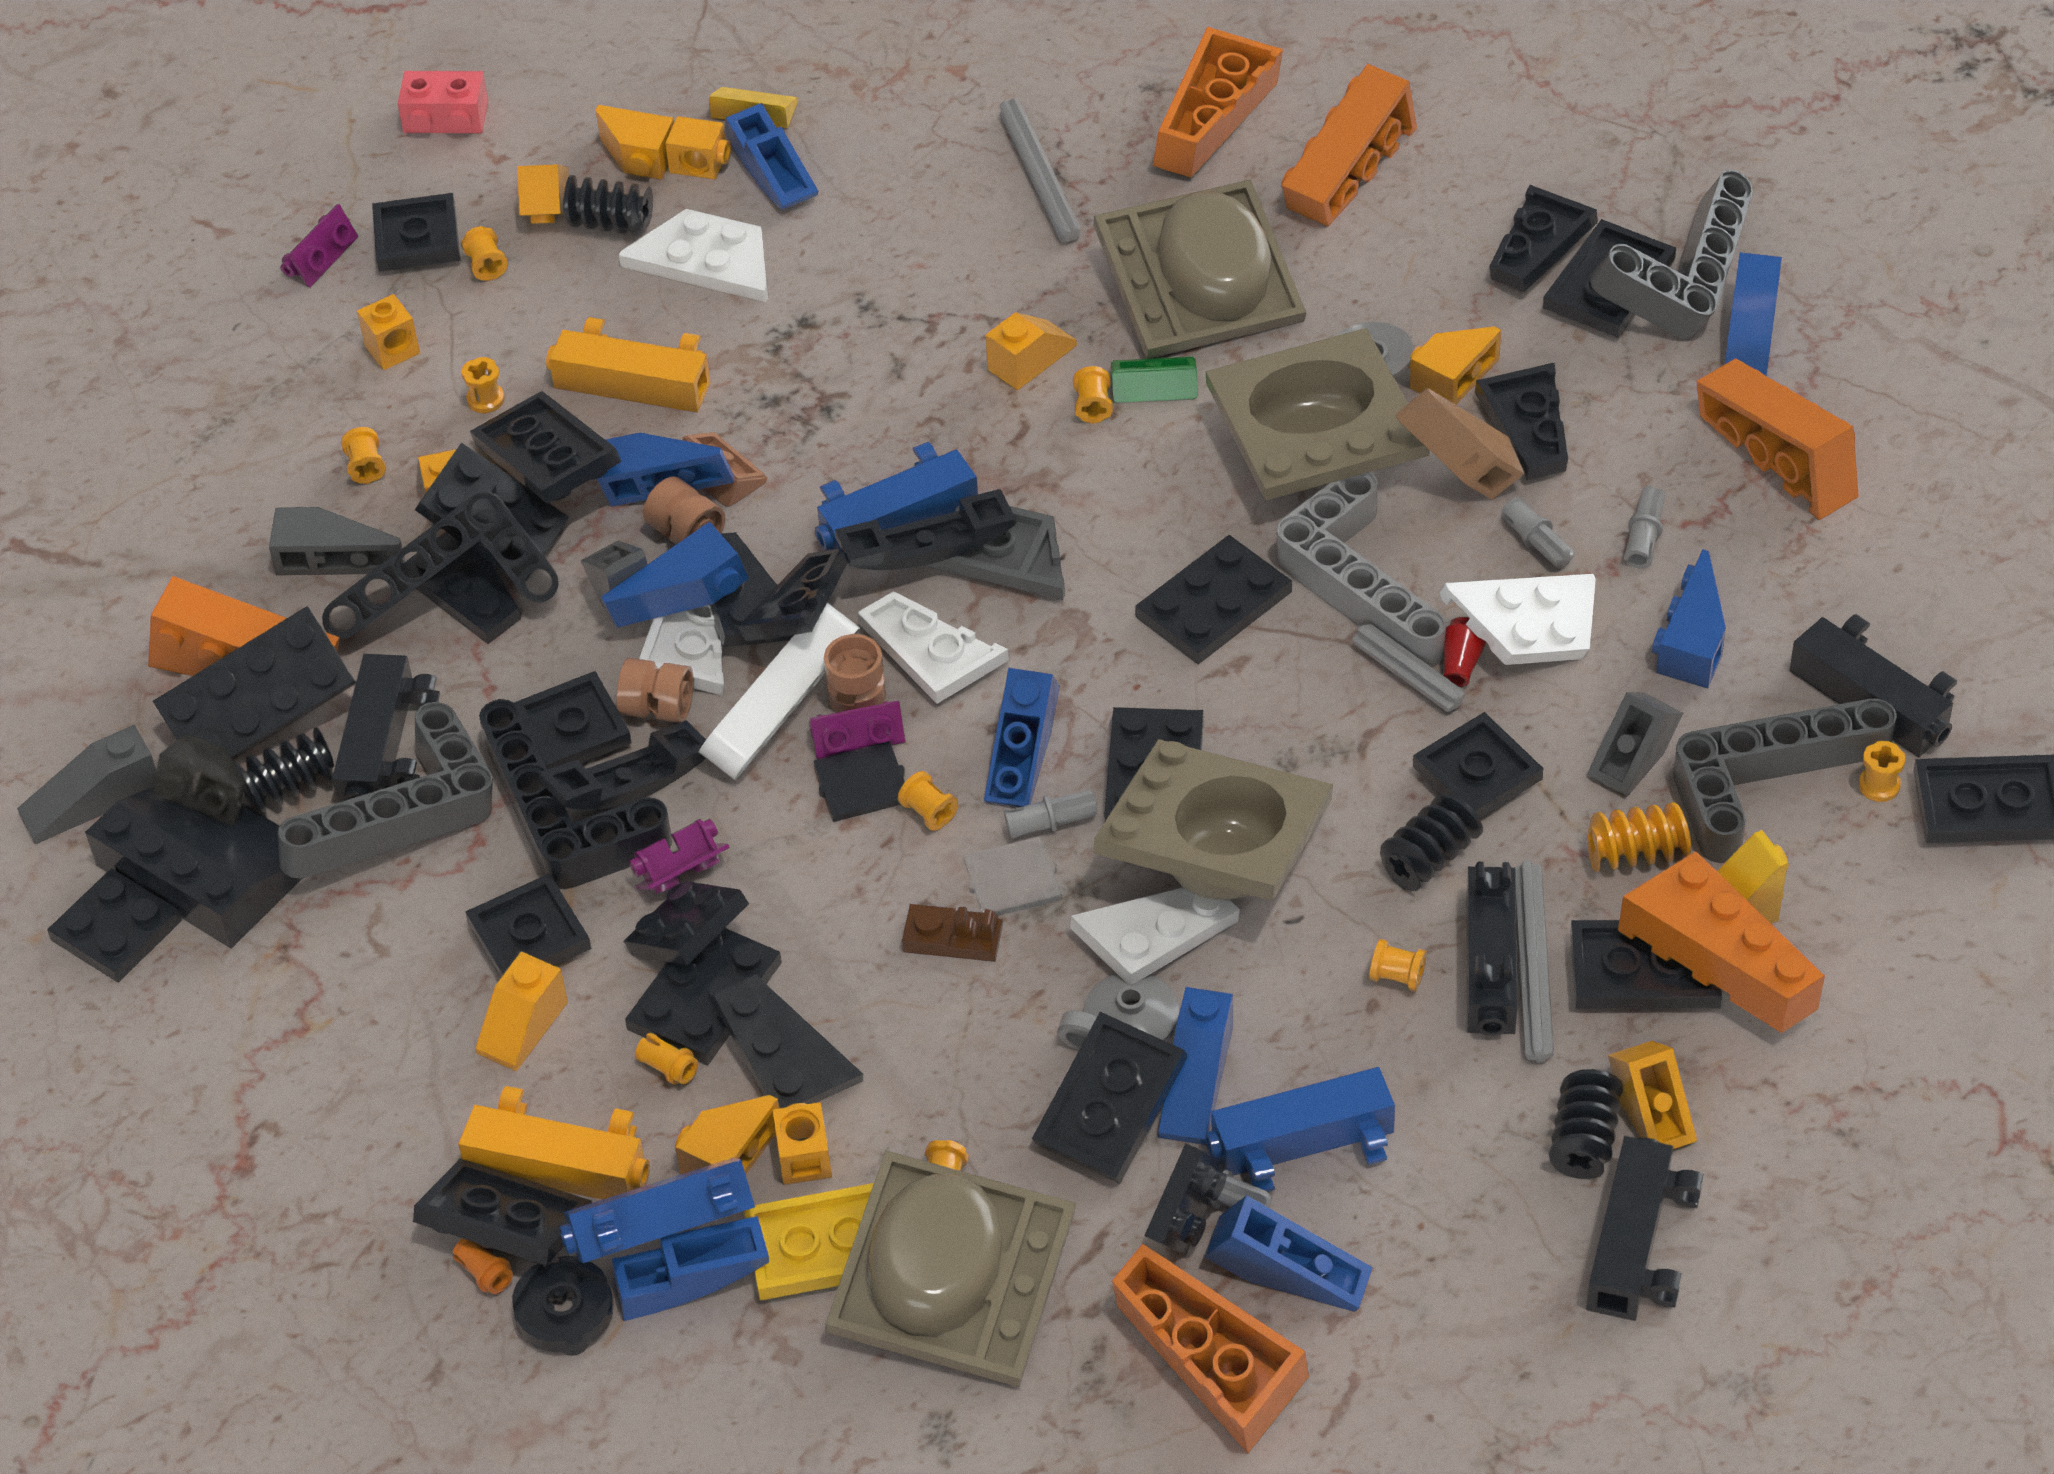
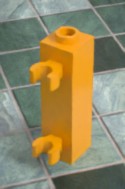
[546,317,711,413]
[458,1086,650,1200]

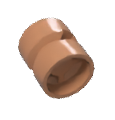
[643,476,726,545]
[823,634,886,713]
[617,658,694,723]

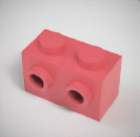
[397,71,488,133]

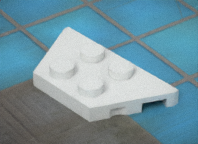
[619,209,768,302]
[1439,574,1596,665]

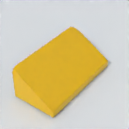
[709,87,799,128]

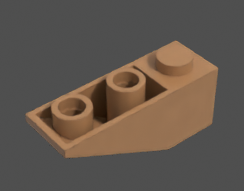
[1396,388,1525,500]

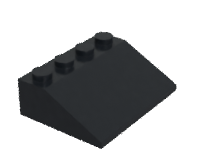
[85,771,303,949]

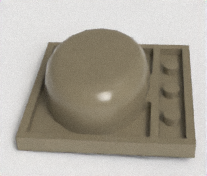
[1093,179,1306,359]
[1206,328,1430,501]
[1093,739,1333,901]
[825,1150,1076,1387]

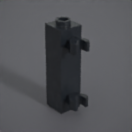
[1789,614,1957,758]
[332,653,440,803]
[1466,861,1518,1036]
[1586,1135,1704,1321]

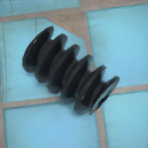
[563,175,653,236]
[232,727,334,813]
[1380,793,1483,891]
[1549,1069,1624,1179]

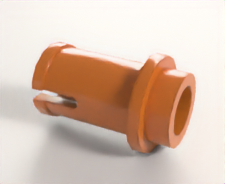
[453,1238,513,1294]

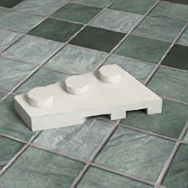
[858,591,1009,704]
[639,605,724,696]
[1070,888,1240,986]

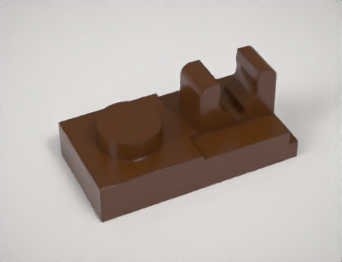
[902,904,1003,962]

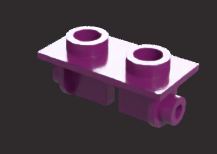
[280,204,359,287]
[809,700,906,760]
[629,819,730,894]

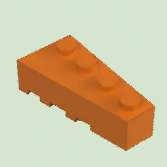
[1153,26,1283,178]
[1281,63,1417,227]
[1696,358,1859,520]
[148,576,339,676]
[1618,851,1825,1033]
[1112,1243,1309,1454]

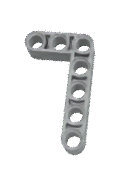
[1276,472,1446,667]

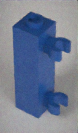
[815,442,978,561]
[1205,1067,1395,1192]
[559,1158,755,1263]

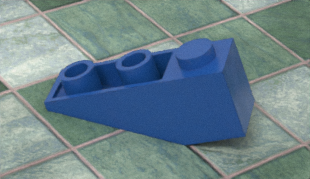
[1652,549,1726,689]
[984,668,1060,807]

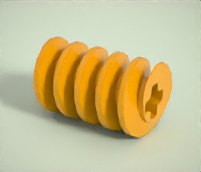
[1587,802,1691,872]

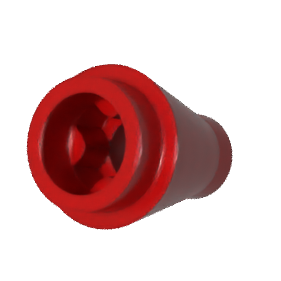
[1443,617,1487,687]

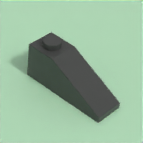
[269,507,405,575]
[17,724,160,844]

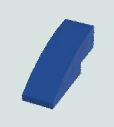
[725,103,819,210]
[1725,252,1782,376]
[612,1216,769,1321]

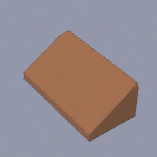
[682,432,768,506]

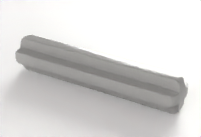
[1353,624,1465,712]

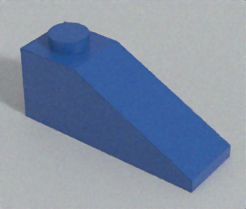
[597,432,734,507]
[600,522,749,628]
[1158,987,1233,1145]
[1204,1195,1373,1312]

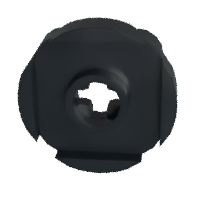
[512,1256,614,1356]

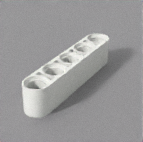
[699,603,860,780]

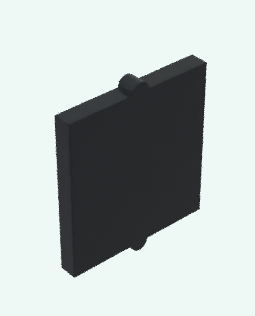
[814,741,905,822]

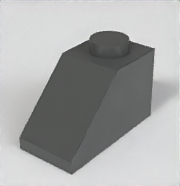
[580,540,647,608]
[1587,692,1683,795]

